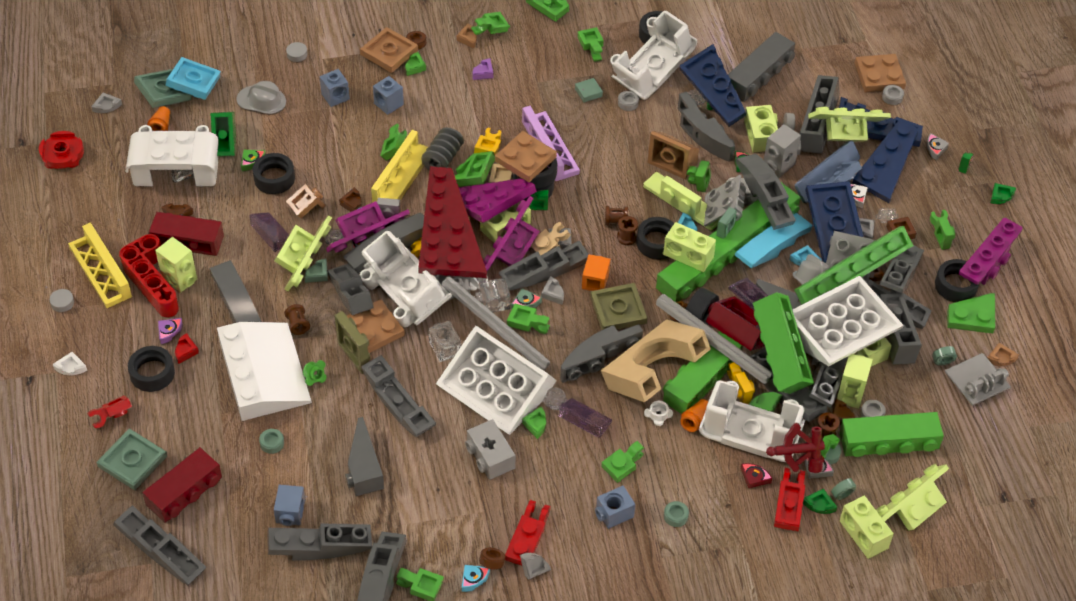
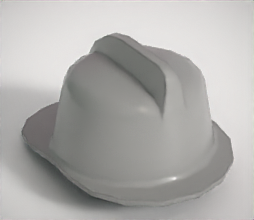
[236,81,286,114]
[793,254,829,285]

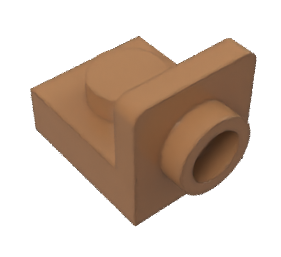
[286,184,326,219]

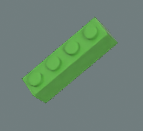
[753,292,814,394]
[663,331,743,414]
[839,412,944,457]

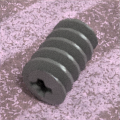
[421,127,465,170]

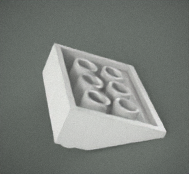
[793,276,904,366]
[217,322,312,421]
[436,325,557,435]

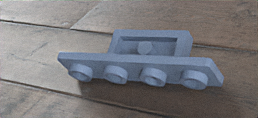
[795,141,862,203]

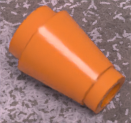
[147,106,171,131]
[680,399,708,432]

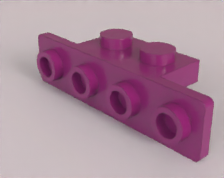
[483,196,540,272]
[326,201,410,253]
[959,218,1023,285]

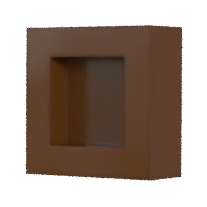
[886,217,917,240]

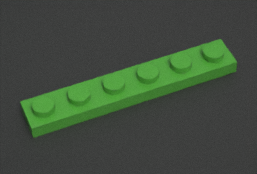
[794,226,913,305]

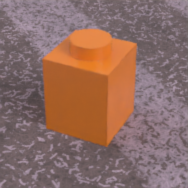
[582,254,611,291]

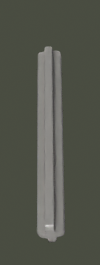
[442,276,550,371]
[656,294,772,384]

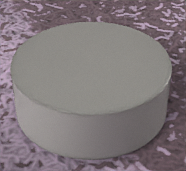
[286,42,307,62]
[882,85,904,105]
[618,91,639,111]
[783,113,795,130]
[49,289,74,312]
[861,400,886,417]

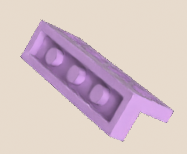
[522,106,580,181]

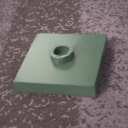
[134,69,192,108]
[96,428,167,490]

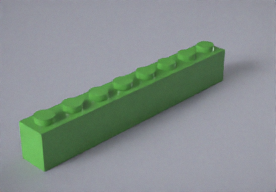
[656,182,801,302]

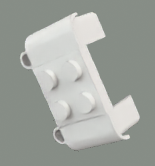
[610,11,697,100]
[126,125,218,186]
[360,231,452,327]
[699,380,805,462]

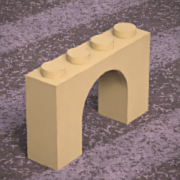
[601,319,711,402]

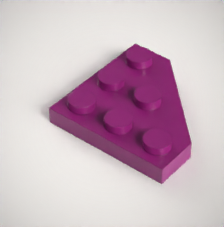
[459,178,537,223]

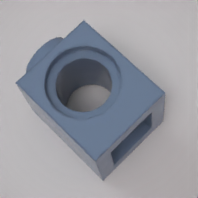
[320,69,350,107]
[373,76,404,115]
[274,485,306,526]
[595,486,635,529]

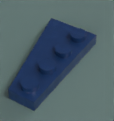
[679,44,746,127]
[839,97,923,147]
[852,119,918,203]

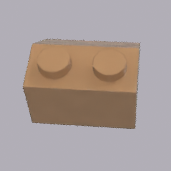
[648,131,699,180]

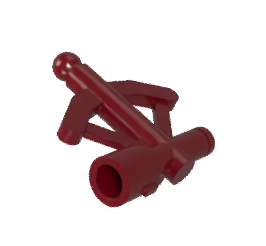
[766,423,825,473]

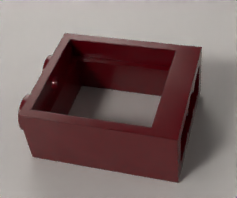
[705,296,765,351]

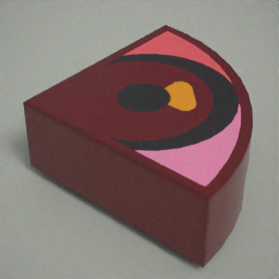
[740,463,772,488]

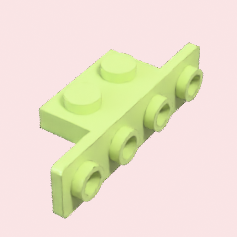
[808,107,891,142]
[643,172,721,230]
[274,215,332,291]
[876,464,949,531]

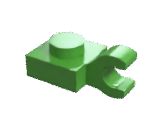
[471,12,510,35]
[578,27,604,62]
[380,124,407,161]
[930,210,955,250]
[507,303,550,334]
[601,441,644,483]
[396,568,444,601]

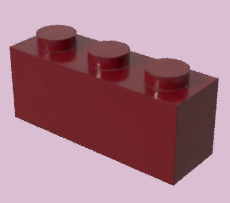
[149,212,224,256]
[142,447,222,523]

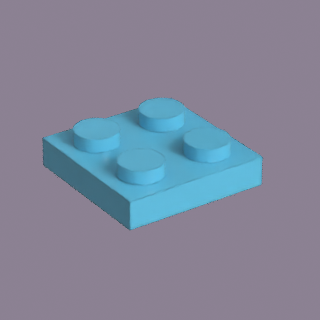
[165,57,221,100]

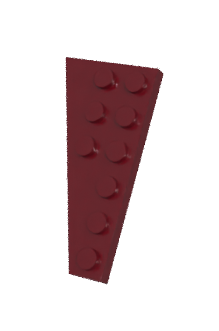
[418,166,487,279]

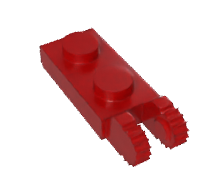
[774,467,805,532]
[505,500,551,566]

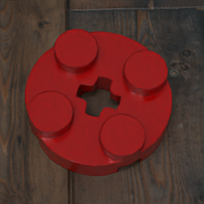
[39,131,84,169]

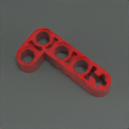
[119,234,179,318]

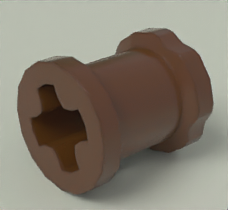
[605,206,628,225]
[617,216,638,246]
[284,304,310,335]
[818,412,840,440]

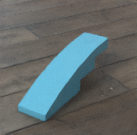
[735,213,813,268]

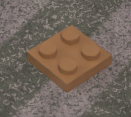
[360,27,418,73]
[855,54,906,92]
[495,131,557,182]
[347,299,405,353]

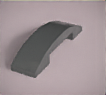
[361,355,436,437]

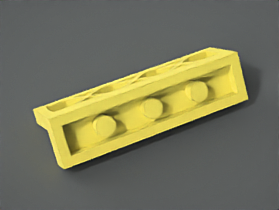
[371,130,428,202]
[68,223,132,308]

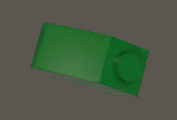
[210,112,236,156]

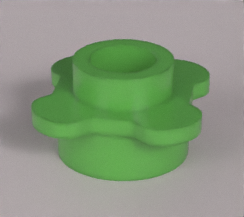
[303,360,326,386]

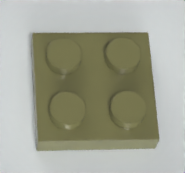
[590,283,647,330]
[334,311,371,374]

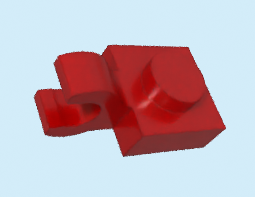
[87,395,132,428]

